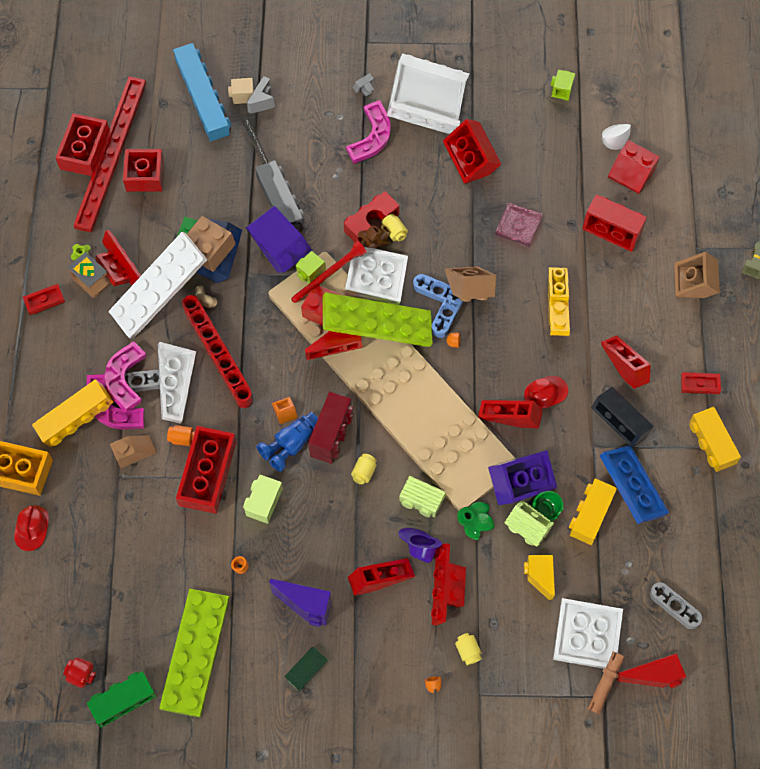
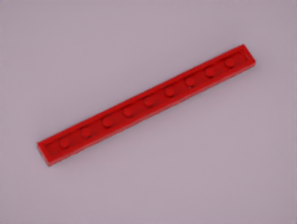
[73,76,147,233]

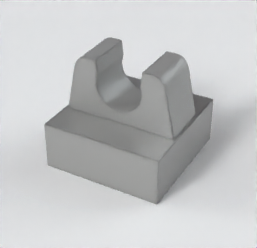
[353,73,374,97]

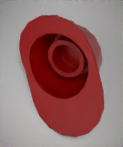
[524,376,569,409]
[14,505,49,551]

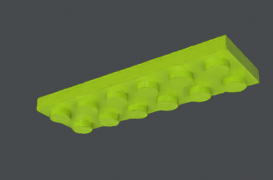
[323,292,432,347]
[159,589,230,718]

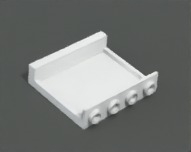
[387,54,469,134]

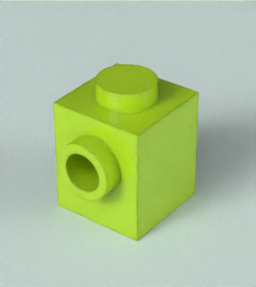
[551,70,575,101]
[296,251,326,284]

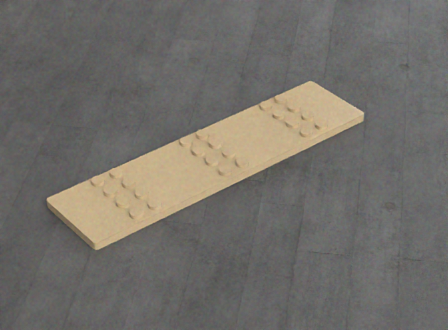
[269,252,516,511]

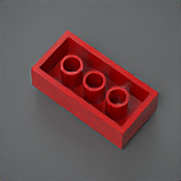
[176,426,237,514]

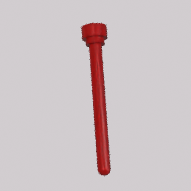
[291,241,367,303]

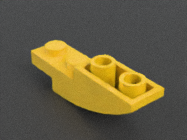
[548,267,570,336]

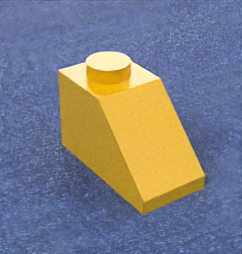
[523,555,555,600]

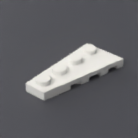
[158,342,196,424]

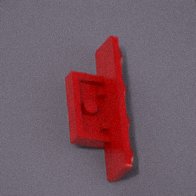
[95,230,141,287]
[431,543,466,626]

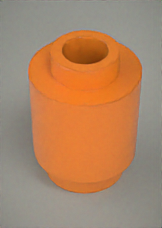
[167,425,195,447]

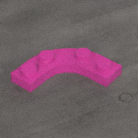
[346,100,390,164]
[105,341,146,413]
[86,374,145,430]

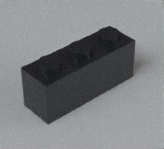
[591,387,654,448]

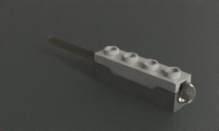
[242,118,305,232]

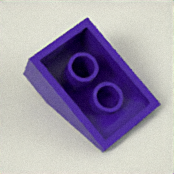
[246,206,312,273]
[488,450,557,505]
[269,578,332,627]

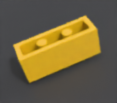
[689,407,741,472]
[569,478,617,546]

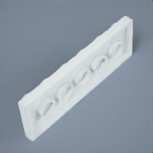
[109,232,207,339]

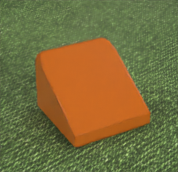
[272,397,298,424]

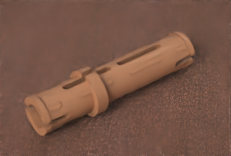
[587,651,625,714]

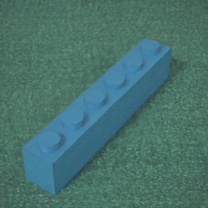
[173,43,231,142]

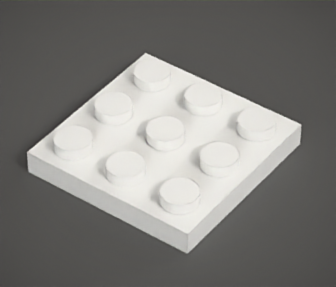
[344,247,408,305]
[553,598,623,669]

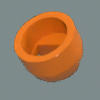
[446,333,461,348]
[231,556,249,574]
[425,676,442,693]

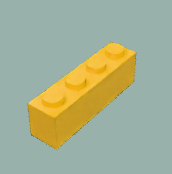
[32,379,114,447]

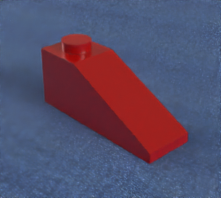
[305,331,362,360]
[601,335,651,389]
[478,400,543,429]
[347,558,415,596]
[616,653,686,689]

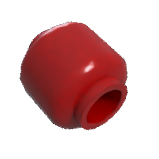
[63,657,96,688]

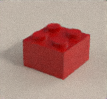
[123,149,164,192]

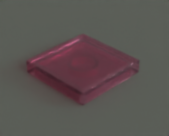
[495,202,542,247]

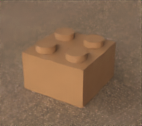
[187,216,236,272]

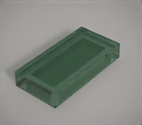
[284,646,328,692]

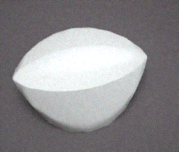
[602,124,631,150]

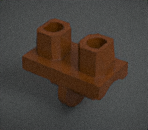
[357,225,391,249]

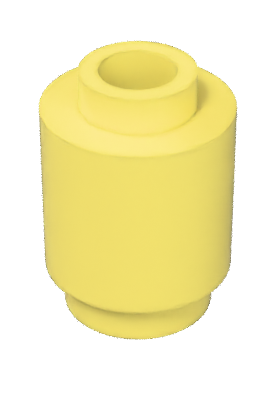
[382,214,408,242]
[351,454,377,484]
[455,633,482,666]

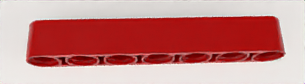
[182,295,253,408]

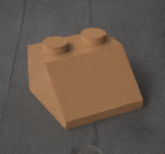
[674,252,720,298]
[445,266,496,302]

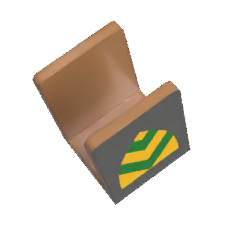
[67,252,111,298]

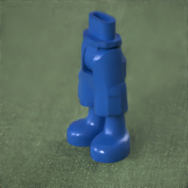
[256,412,318,472]

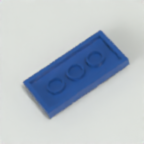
[600,446,669,524]

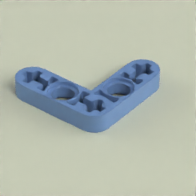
[413,274,463,338]

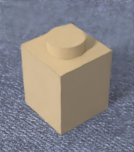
[228,78,254,104]

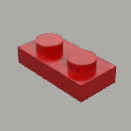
[23,284,65,315]
[680,372,721,394]

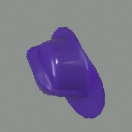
[398,528,442,563]

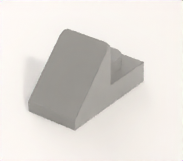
[247,76,275,114]

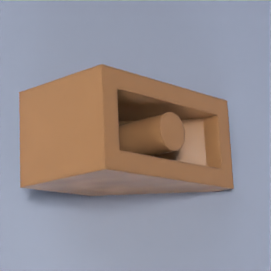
[110,435,157,468]

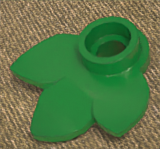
[457,502,495,540]

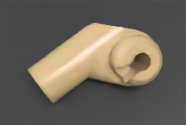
[195,286,217,308]

